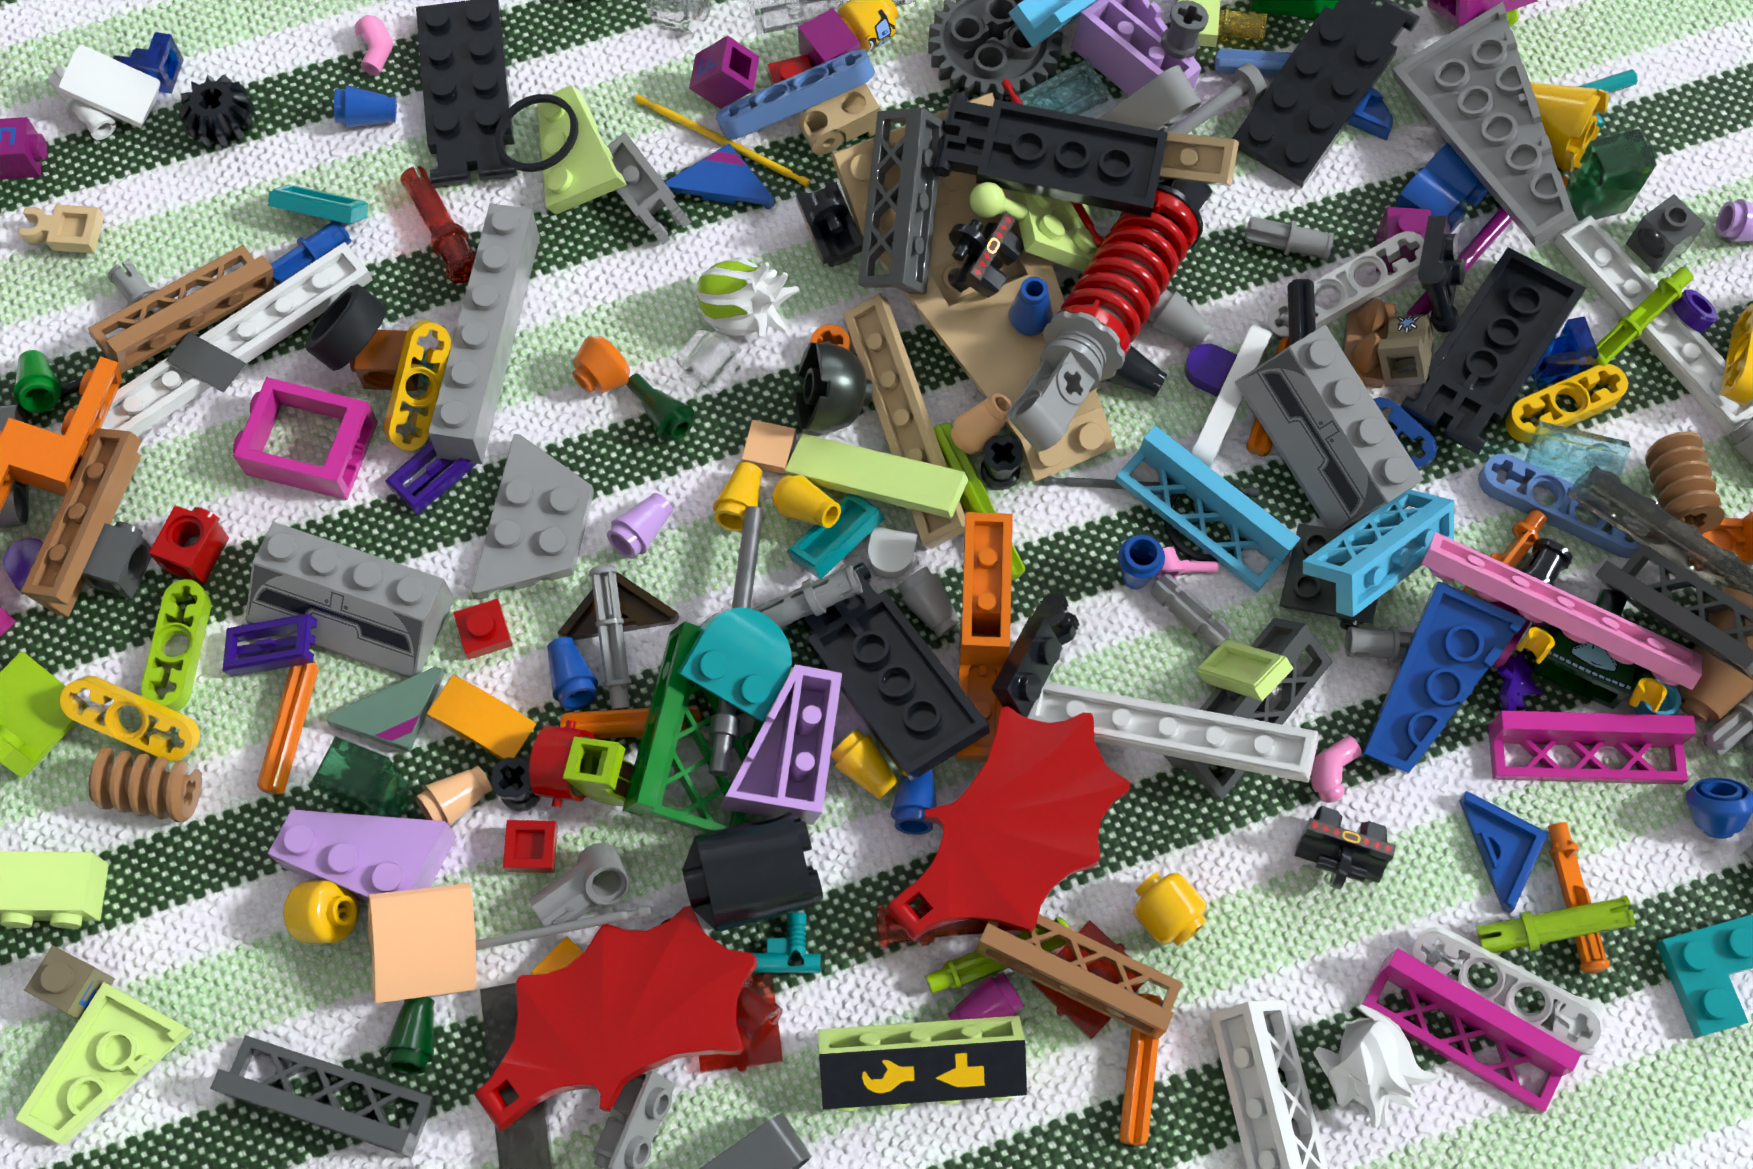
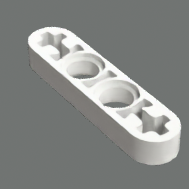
[1268,231,1424,340]
[1192,324,1273,468]
[1412,927,1602,1051]

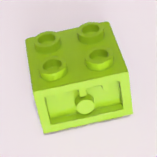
[0,652,90,779]

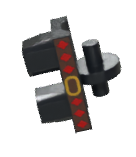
[796,182,863,267]
[949,211,1024,298]
[1294,806,1396,890]

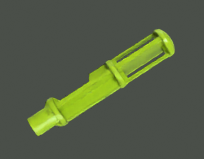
[1585,267,1694,367]
[925,917,1069,994]

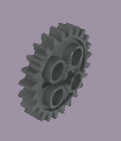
[928,0,1063,101]

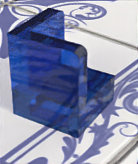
[113,32,184,94]
[1532,316,1599,386]

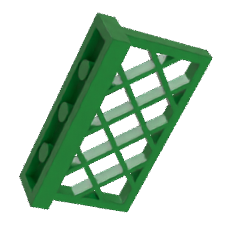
[622,621,766,833]

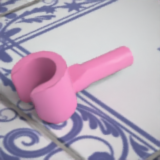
[1156,547,1218,579]

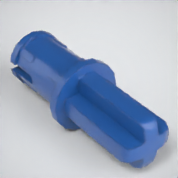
[271,220,352,285]

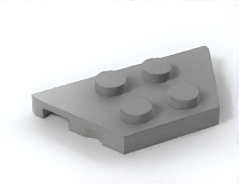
[471,434,594,600]

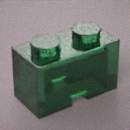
[1565,129,1657,222]
[312,736,409,817]

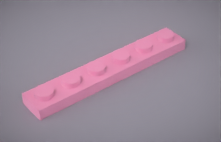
[1421,532,1703,690]

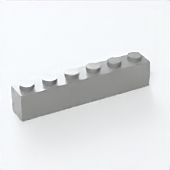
[428,203,540,464]

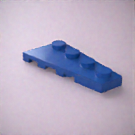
[1362,581,1528,774]

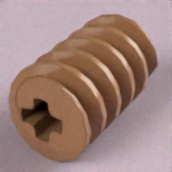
[1645,431,1725,536]
[89,747,202,822]

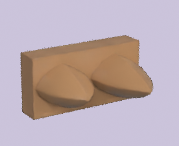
[1342,296,1396,388]

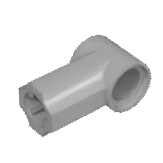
[529,843,629,935]

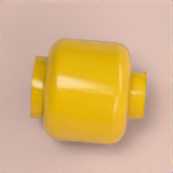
[1133,872,1207,947]
[283,879,359,944]

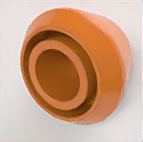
[572,336,630,394]

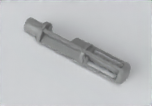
[589,564,632,710]

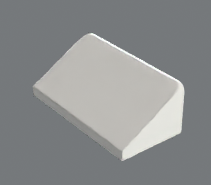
[57,45,161,128]

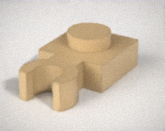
[18,204,104,254]

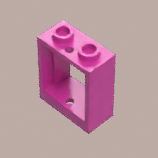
[233,377,378,500]

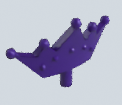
[1497,649,1543,711]

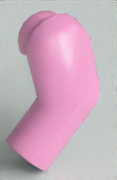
[355,15,393,76]
[1311,735,1362,803]

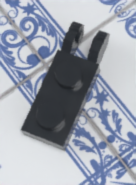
[991,592,1080,717]

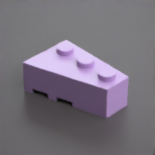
[1071,0,1202,96]
[719,664,842,825]
[267,809,457,905]

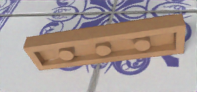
[88,245,274,374]
[21,428,142,617]
[975,914,1183,1040]

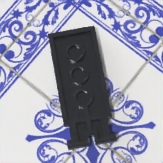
[416,0,518,187]
[1232,0,1420,188]
[933,92,1168,217]
[1401,247,1586,455]
[792,562,990,783]

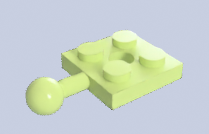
[970,182,1100,272]

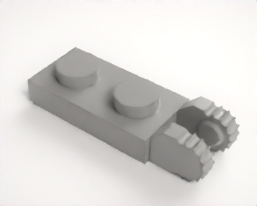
[607,132,691,245]

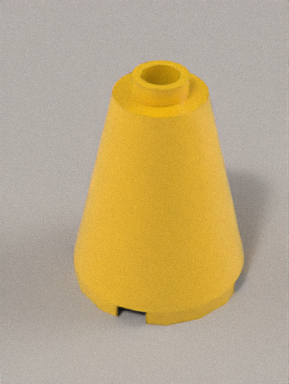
[1530,82,1609,174]

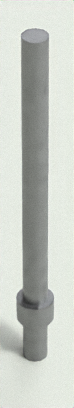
[709,506,764,776]

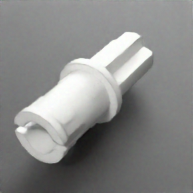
[48,65,116,140]

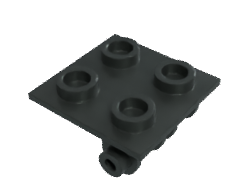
[1279,523,1378,630]

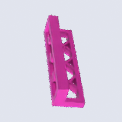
[1488,710,1696,785]
[1362,948,1582,1114]

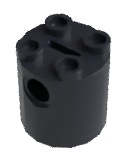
[682,812,823,933]

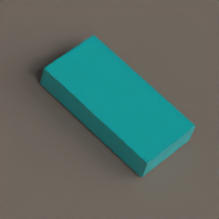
[268,184,368,224]
[787,493,885,579]

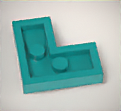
[1656,914,1753,1039]

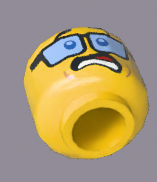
[838,0,898,52]

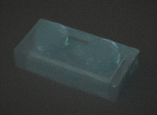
[1019,59,1109,115]
[1525,421,1631,489]

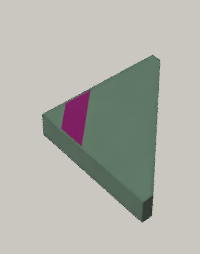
[326,667,444,752]

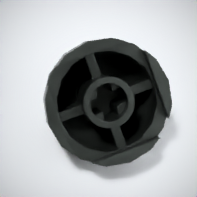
[795,342,872,433]

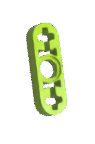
[141,579,211,712]

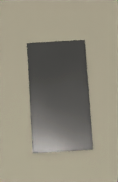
[166,332,246,393]

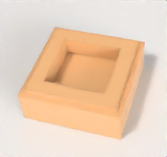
[741,420,796,475]

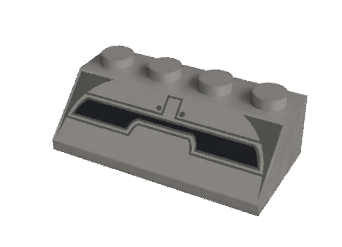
[1235,324,1424,530]
[245,522,454,678]

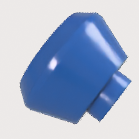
[1685,778,1753,839]

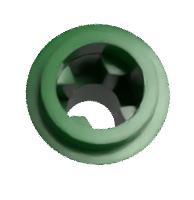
[13,350,61,413]

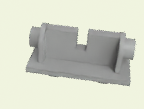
[593,1070,676,1169]

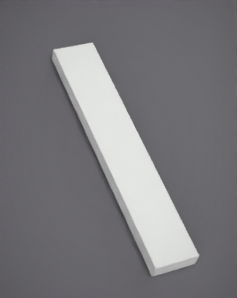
[1553,215,1753,435]
[1027,682,1319,783]

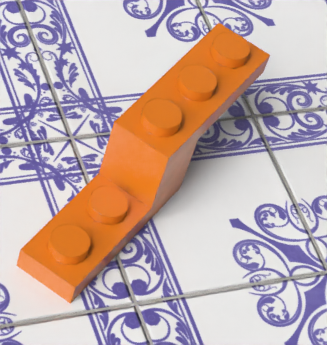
[0,356,122,513]
[956,512,1013,761]

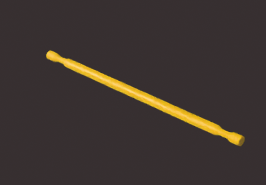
[634,94,810,187]

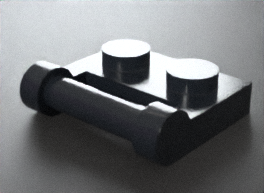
[1418,216,1465,333]

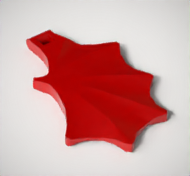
[886,706,1131,941]
[474,906,758,1131]

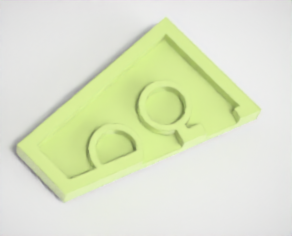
[537,85,627,215]
[15,982,193,1145]

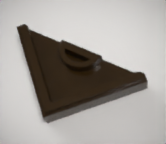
[557,572,679,640]

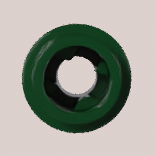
[383,997,435,1074]

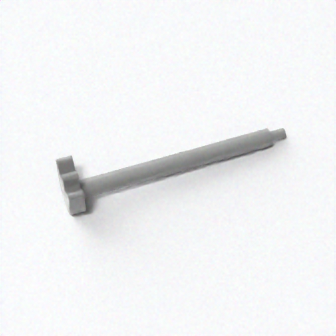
[1166,63,1266,134]

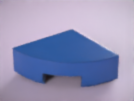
[1348,88,1393,141]

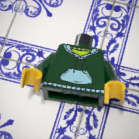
[1516,589,1668,713]

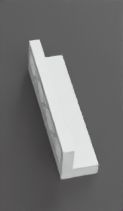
[1209,1000,1328,1169]

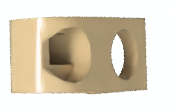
[798,83,881,155]

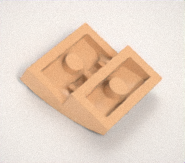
[368,883,476,1004]

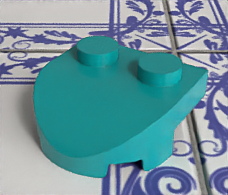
[677,607,792,722]

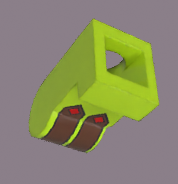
[563,736,634,806]

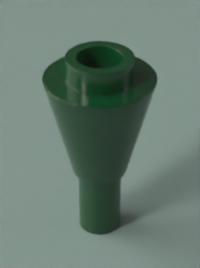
[626,373,694,441]

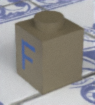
[24,945,115,1019]

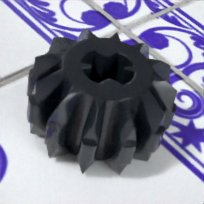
[178,74,255,148]

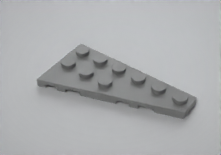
[1392,1,1575,247]

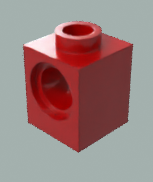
[149,505,229,585]

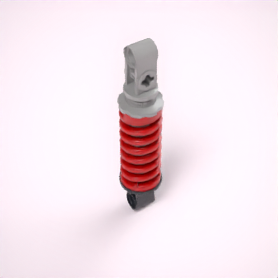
[1007,178,1212,452]

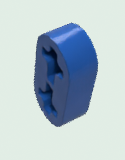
[1373,397,1437,469]

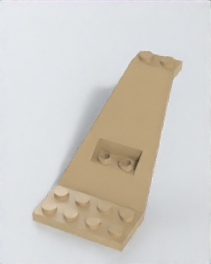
[830,93,1116,482]

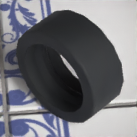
[305,284,387,371]

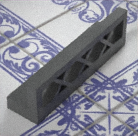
[858,108,945,294]
[1595,544,1753,681]
[1164,618,1332,800]
[210,1035,435,1158]

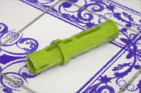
[1476,895,1635,953]

